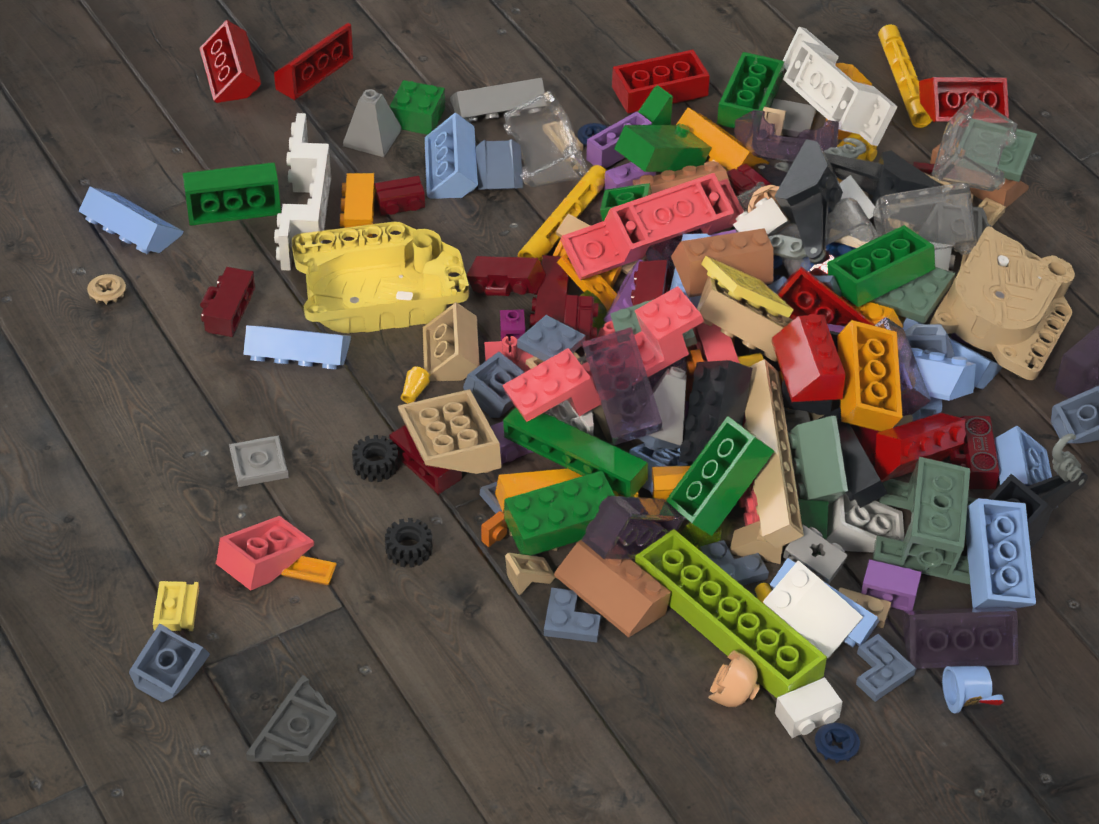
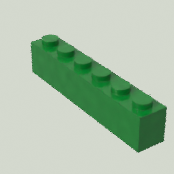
[503,407,648,499]

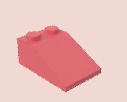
[216,516,314,591]

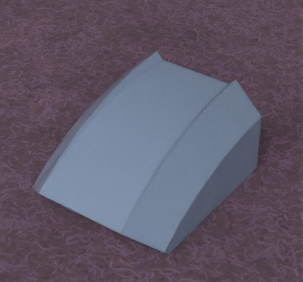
[476,139,523,190]
[902,324,955,359]
[463,352,525,418]
[1051,386,1099,443]
[129,623,210,702]

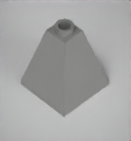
[343,89,402,157]
[632,367,687,446]

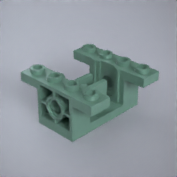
[873,457,977,585]

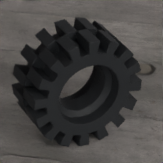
[352,435,399,482]
[385,518,433,568]

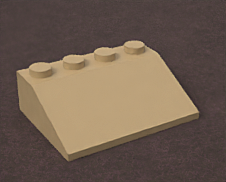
[697,276,793,361]
[398,389,502,474]

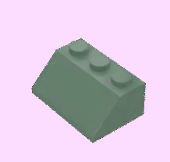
[788,416,848,506]

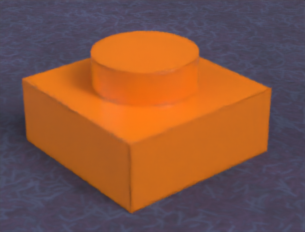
[481,511,507,547]

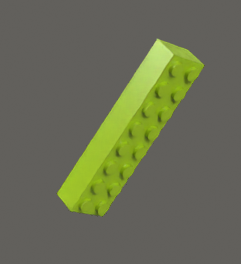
[635,529,827,698]

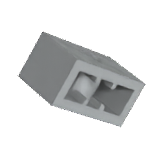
[783,525,848,585]

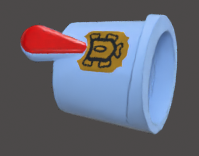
[942,666,1004,713]

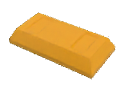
[280,556,337,585]

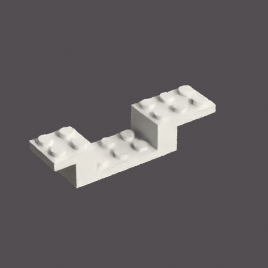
[783,27,897,146]
[274,113,331,270]

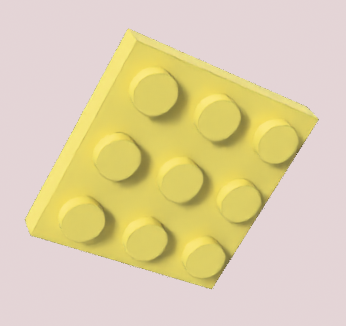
[701,256,794,318]

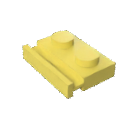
[153,581,199,631]

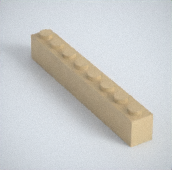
[744,359,804,548]

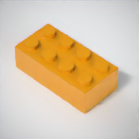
[837,320,902,431]

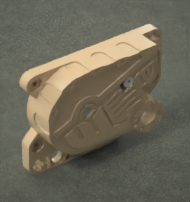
[930,226,1075,380]

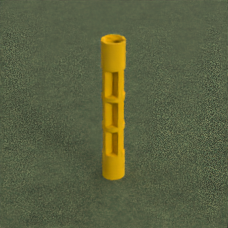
[878,24,932,128]
[518,165,607,262]

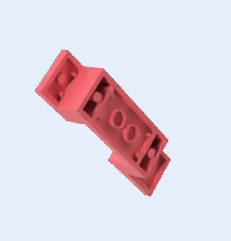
[560,173,744,280]
[502,286,704,422]

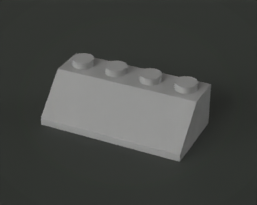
[450,78,547,123]

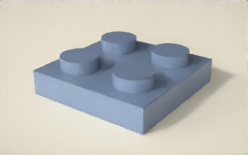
[517,315,586,361]

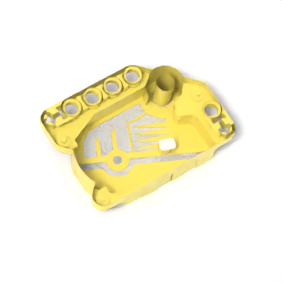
[292,222,469,334]

